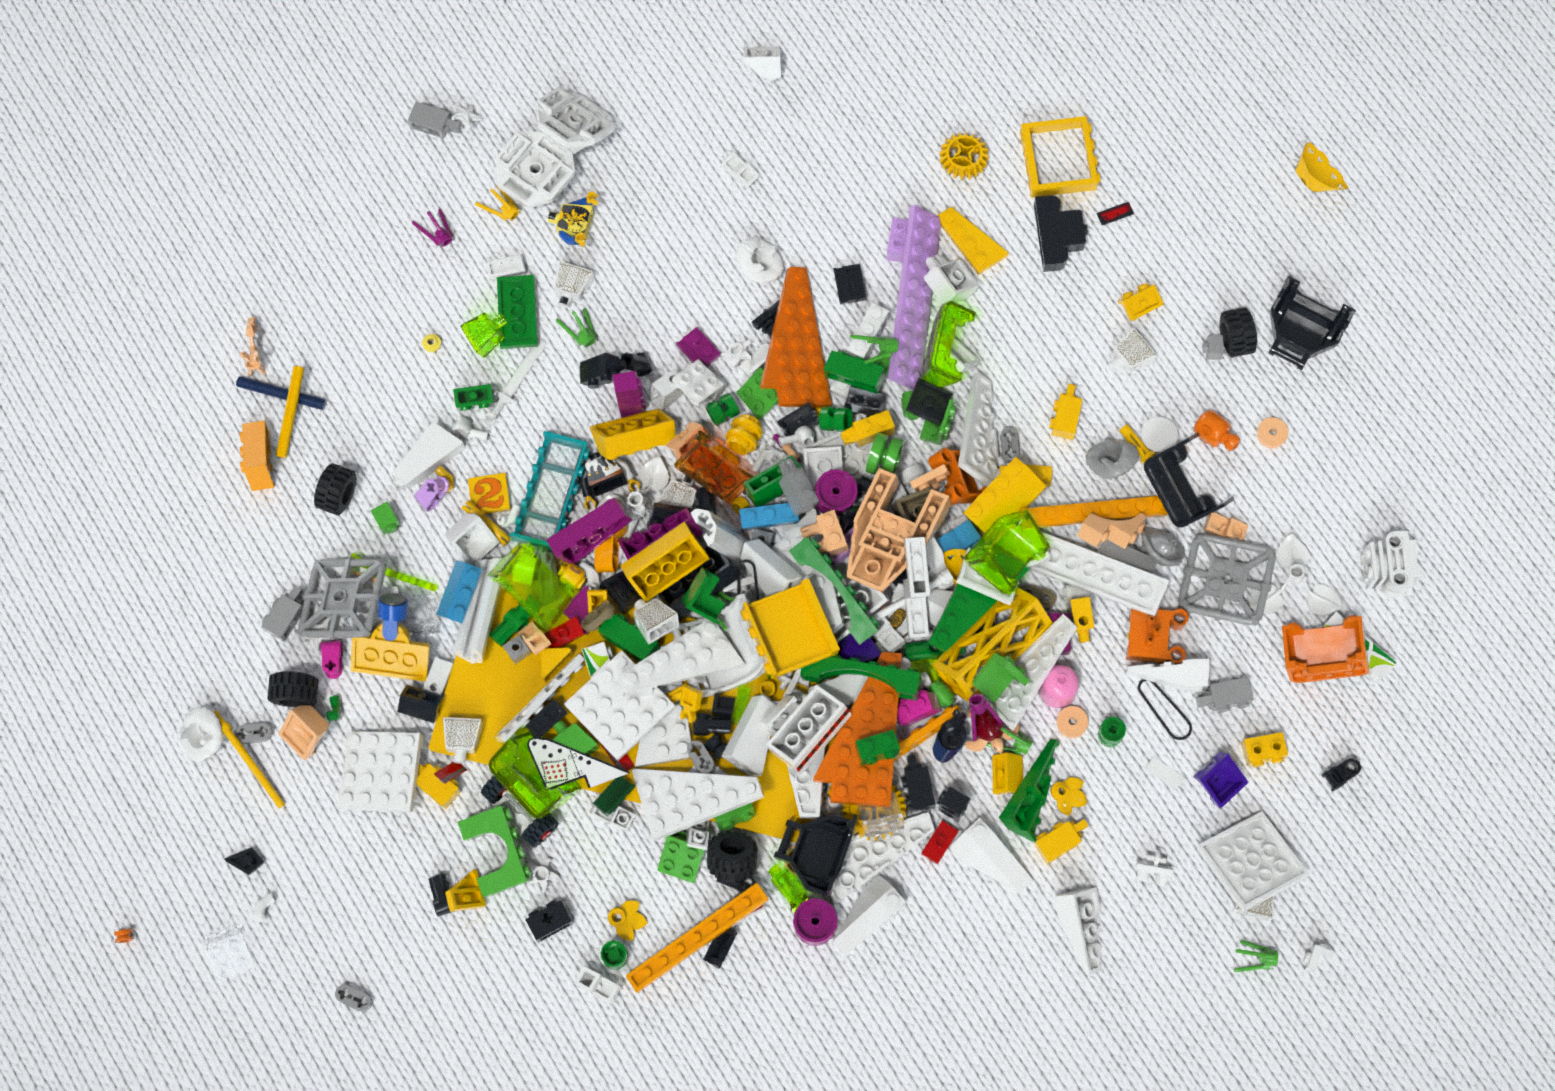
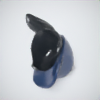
[933,709,967,763]

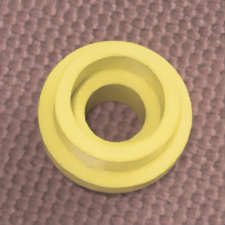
[422,334,441,352]

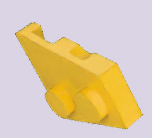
[445,869,486,912]

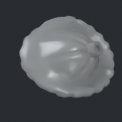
[1085,437,1139,479]
[1140,528,1185,567]

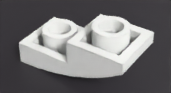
[590,806,636,832]
[687,820,710,850]

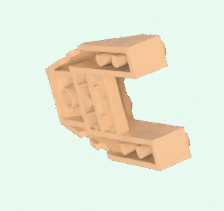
[847,468,951,592]

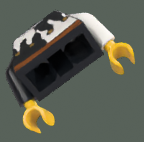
[580,452,640,510]

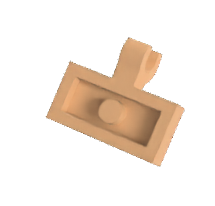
[910,464,951,492]

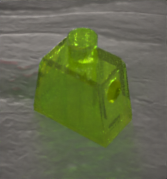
[460,312,508,358]
[768,865,808,913]

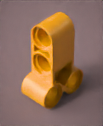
[594,525,628,573]

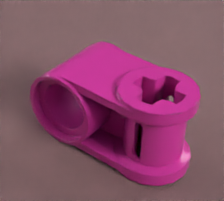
[321,640,343,679]

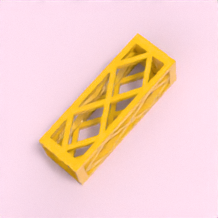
[932,587,1053,702]

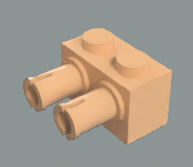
[800,510,849,557]

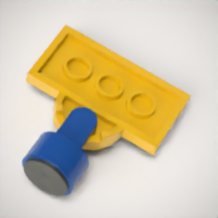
[350,593,430,682]

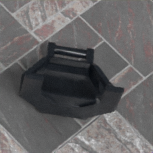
[1268,276,1356,371]
[773,814,858,896]

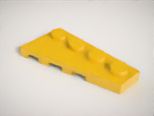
[937,207,1009,275]

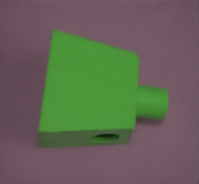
[553,720,599,755]

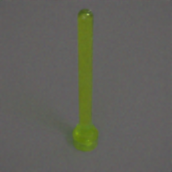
[350,552,437,591]

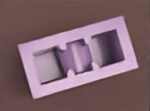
[886,218,908,263]

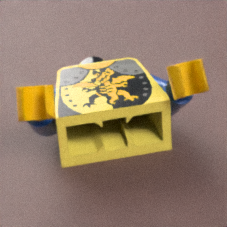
[548,191,599,247]

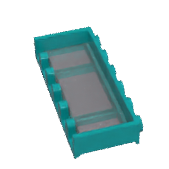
[510,431,591,551]

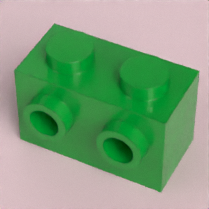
[453,384,493,411]
[855,729,900,766]

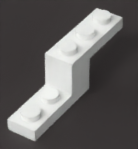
[830,303,889,400]
[903,537,930,639]

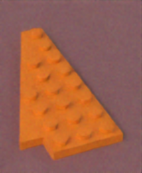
[760,267,832,407]
[813,652,902,808]

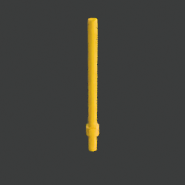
[213,710,285,809]

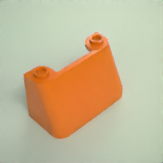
[1282,615,1369,683]

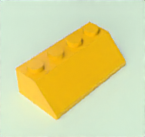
[590,408,676,460]
[963,457,1046,543]

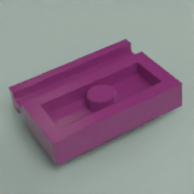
[676,327,721,367]

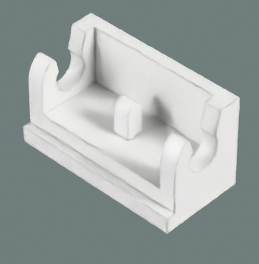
[759,695,799,737]

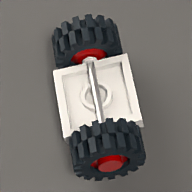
[480,768,559,848]

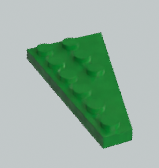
[928,541,1030,653]

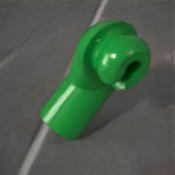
[326,695,342,721]

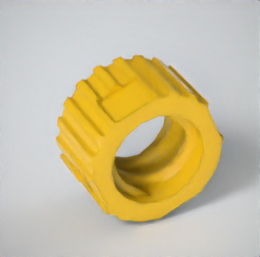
[731,496,750,515]
[759,681,776,699]

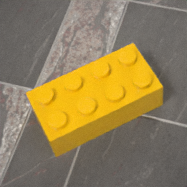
[620,522,710,602]

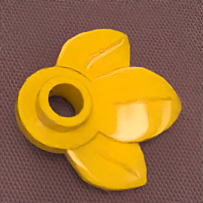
[1050,777,1087,816]
[608,900,647,941]

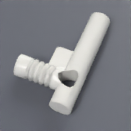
[751,439,786,474]

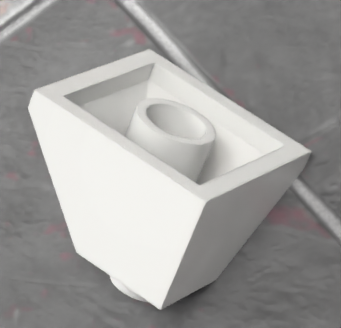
[744,46,781,80]

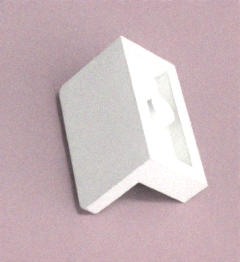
[739,342,769,378]

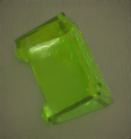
[921,301,976,388]
[964,509,1050,595]
[487,542,575,632]
[488,731,582,819]

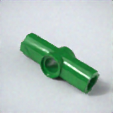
[489,594,542,647]
[904,641,965,662]

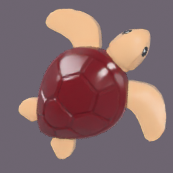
[965,709,1020,753]

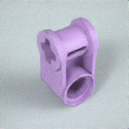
[414,476,449,512]

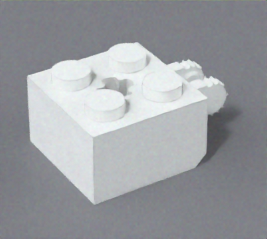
[924,254,980,307]

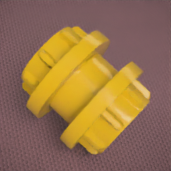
[725,414,763,455]

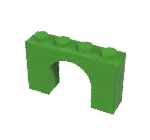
[458,805,532,897]

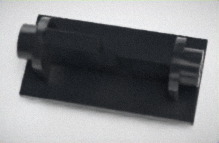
[703,928,737,969]

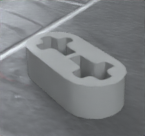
[1000,427,1019,463]
[234,723,273,744]
[687,741,715,774]
[335,984,372,1012]

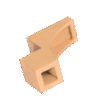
[1077,513,1147,549]

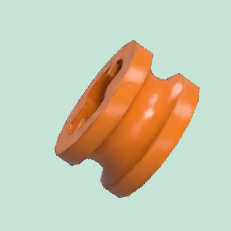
[114,929,134,943]

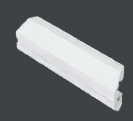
[691,508,748,563]
[453,557,508,664]

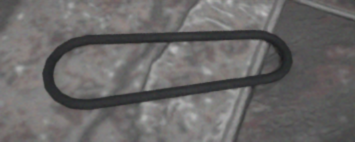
[737,559,760,601]
[1138,679,1192,740]

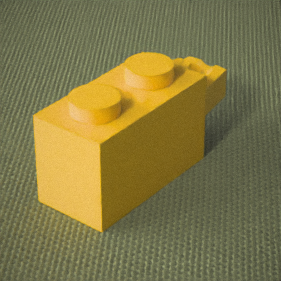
[1049,384,1083,440]
[840,410,895,447]
[417,763,461,810]
[1034,819,1089,865]

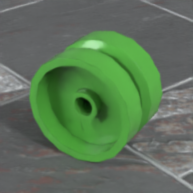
[865,432,904,475]

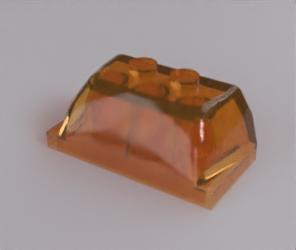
[674,431,754,505]

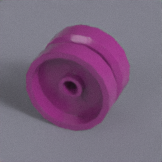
[813,469,857,516]
[793,898,837,946]

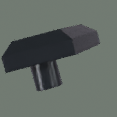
[224,847,265,875]

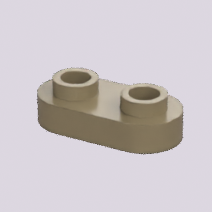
[1020,585,1056,610]
[581,600,615,632]

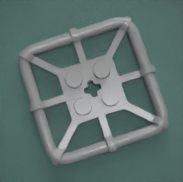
[1178,533,1276,626]
[297,557,387,640]

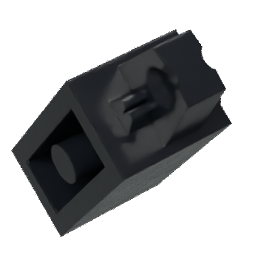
[580,352,627,389]
[901,755,936,813]

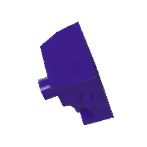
[1193,752,1249,809]

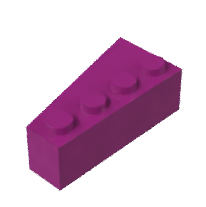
[612,371,646,418]
[546,498,633,564]
[617,508,703,560]

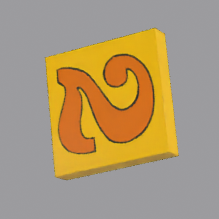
[468,473,511,514]

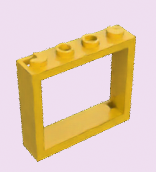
[1020,116,1100,198]

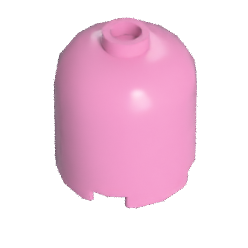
[1039,665,1079,708]

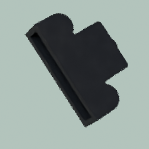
[1033,195,1088,272]

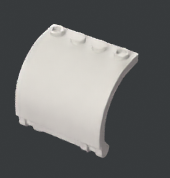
[670,594,765,698]

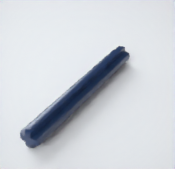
[236,376,326,410]

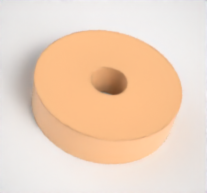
[1257,417,1288,448]
[1056,706,1088,738]

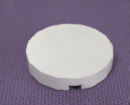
[1140,417,1178,454]

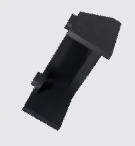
[1144,432,1235,528]

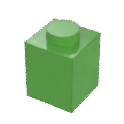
[370,502,401,535]

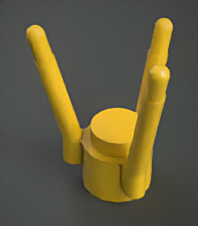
[475,186,520,221]

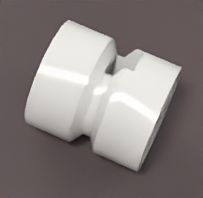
[899,464,933,495]

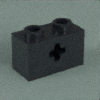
[525,900,573,943]

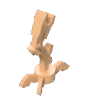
[240,317,266,376]

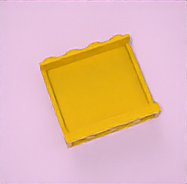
[740,578,840,679]

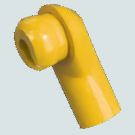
[435,465,454,492]

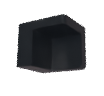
[712,693,735,719]

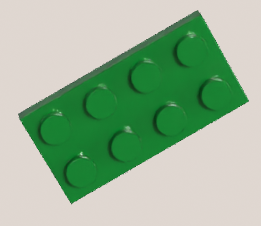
[497,275,538,349]

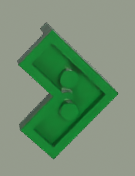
[682,567,726,624]

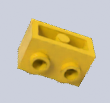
[1241,732,1288,768]

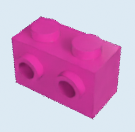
[897,690,942,727]

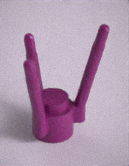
[412,209,453,247]
[969,694,1003,742]

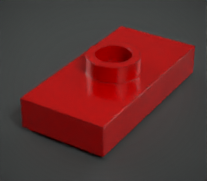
[544,616,586,648]
[921,820,959,865]

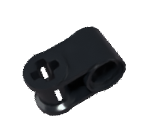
[1321,758,1361,792]

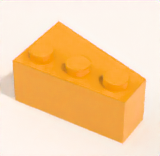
[239,421,274,491]

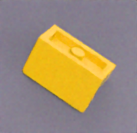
[992,752,1023,795]

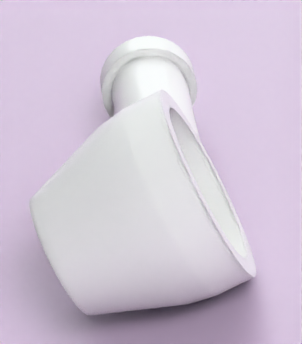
[452,417,488,440]
[778,426,814,447]

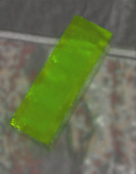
[731,686,751,725]

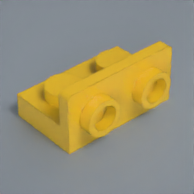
[1117,283,1164,321]

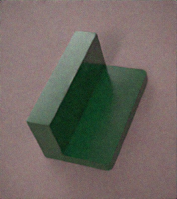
[592,776,636,817]

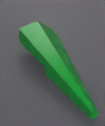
[999,739,1059,842]

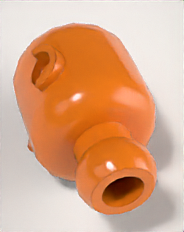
[1193,410,1241,451]

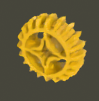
[939,131,989,181]

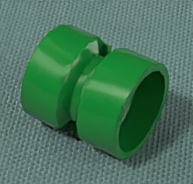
[705,393,740,426]
[819,406,853,432]
[1097,717,1126,748]
[600,940,629,970]

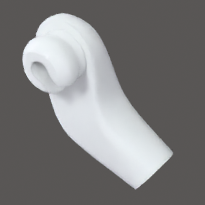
[579,561,600,590]

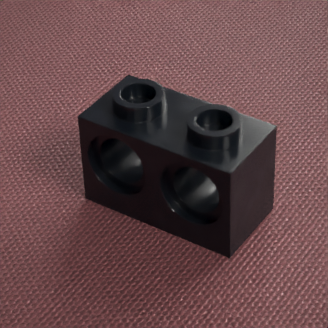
[937,787,971,822]

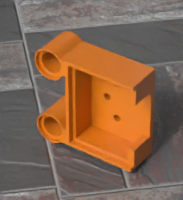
[928,448,987,506]
[1126,609,1189,665]

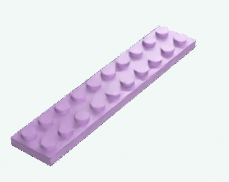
[888,205,941,390]

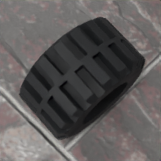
[1219,307,1257,358]
[314,463,356,516]
[267,671,319,708]
[707,831,758,882]

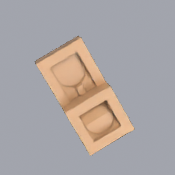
[1203,512,1249,541]
[517,621,551,656]

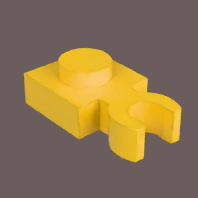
[680,685,702,723]

